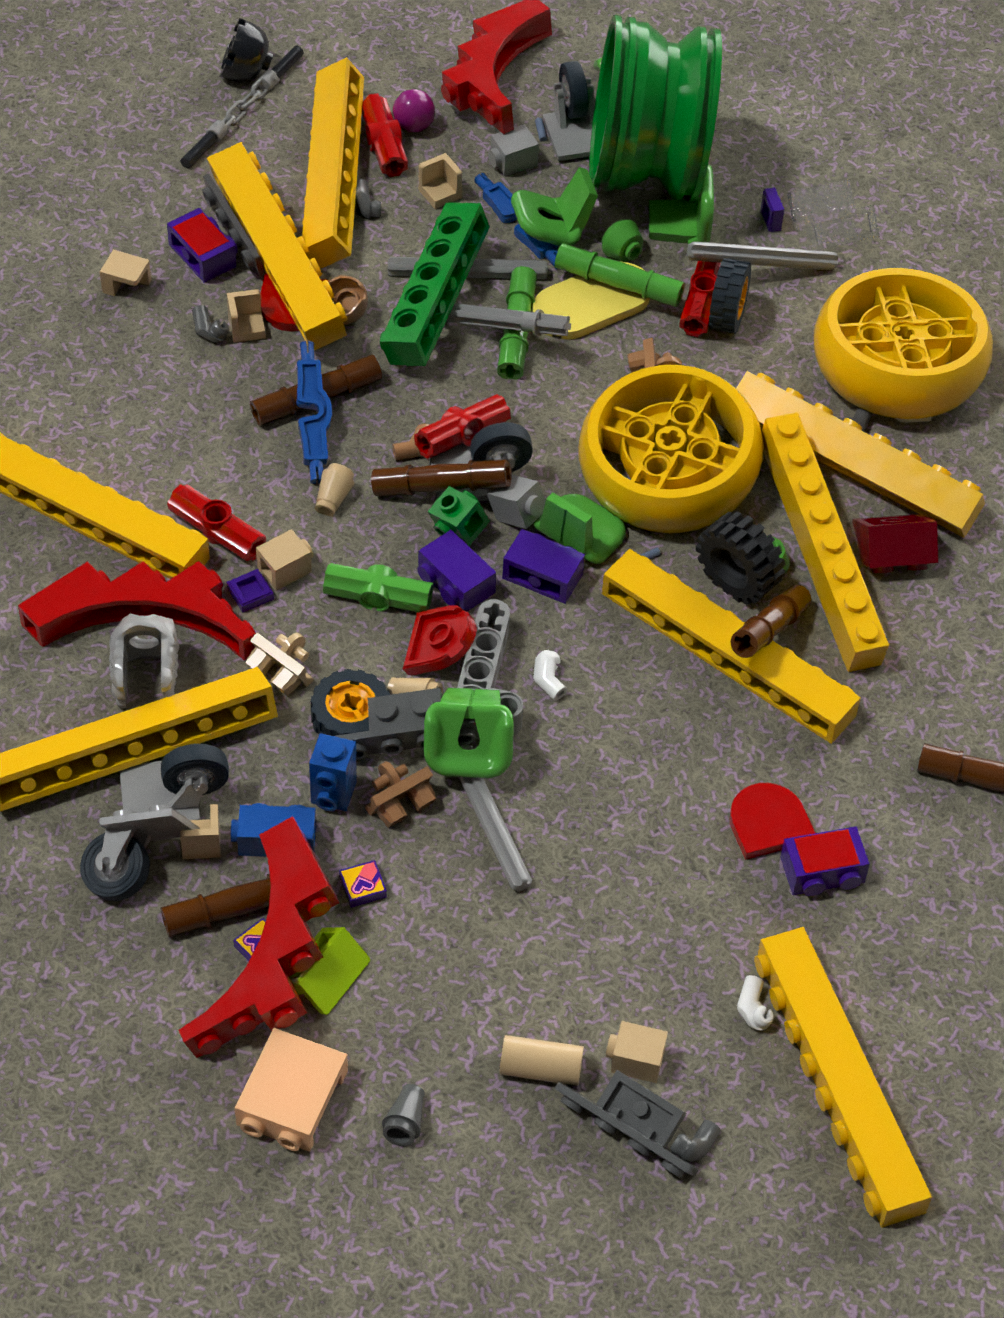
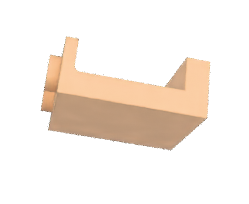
[235,1028,348,1152]

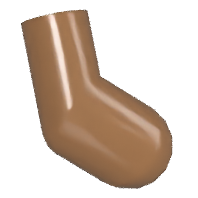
[392,424,429,460]

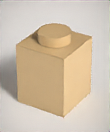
[256,529,313,591]
[605,1021,668,1083]

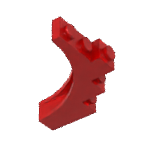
[441,0,552,134]
[18,561,256,661]
[178,816,339,1058]

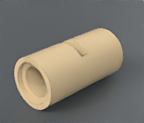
[500,1035,584,1086]

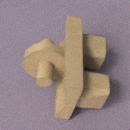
[245,632,314,697]

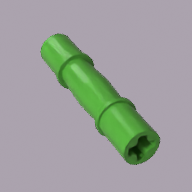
[555,243,685,307]
[497,266,537,380]

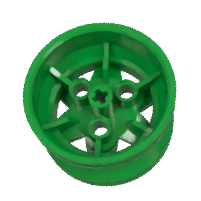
[588,15,722,203]

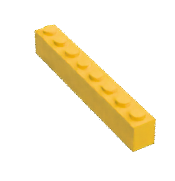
[302,57,364,268]
[207,142,348,351]
[736,371,985,538]
[762,412,889,672]
[0,432,210,579]
[602,549,861,744]
[0,667,278,812]
[754,927,932,1228]

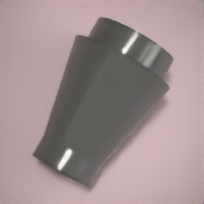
[382,1084,425,1146]

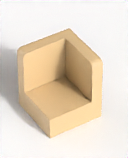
[418,153,462,209]
[100,249,151,296]
[227,289,266,343]
[180,804,221,859]

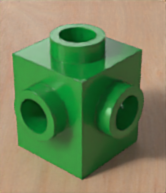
[427,486,490,546]

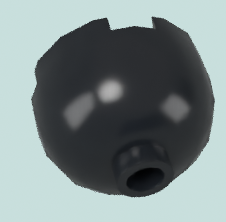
[220,18,273,83]

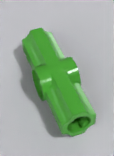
[323,563,433,612]

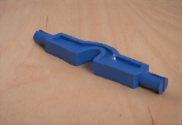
[474,173,558,270]
[296,341,332,484]

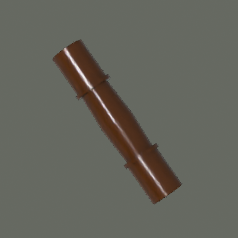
[250,354,382,426]
[371,459,512,496]
[730,585,812,658]
[917,743,1004,792]
[160,874,271,937]

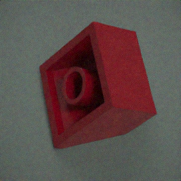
[852,514,939,573]

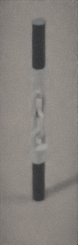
[180,45,304,169]

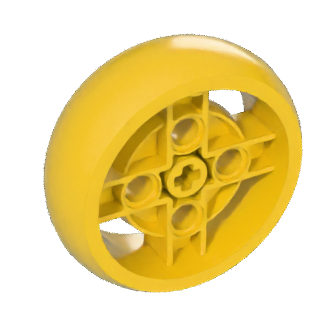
[814,268,993,419]
[578,365,764,533]

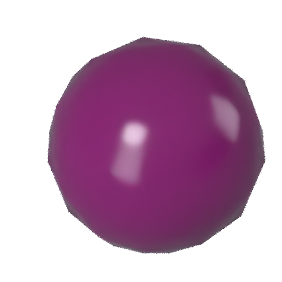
[393,89,436,133]

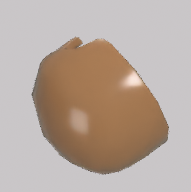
[328,275,368,325]

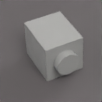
[488,124,539,177]
[487,474,545,529]

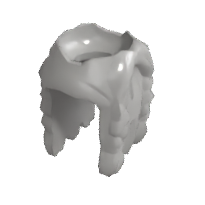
[109,613,179,709]

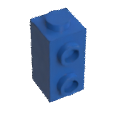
[309,733,357,812]
[231,803,316,857]

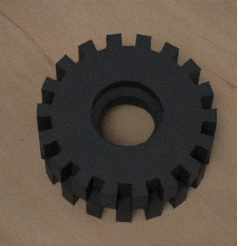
[695,512,786,605]

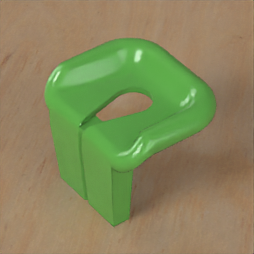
[648,164,714,244]
[511,167,598,246]
[534,492,626,564]
[424,688,514,778]

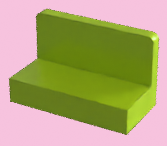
[289,927,370,1015]

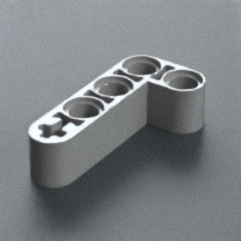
[457,599,523,736]

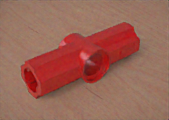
[362,93,408,177]
[679,261,721,337]
[414,394,511,459]
[167,484,266,561]

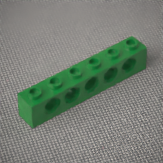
[379,203,490,366]

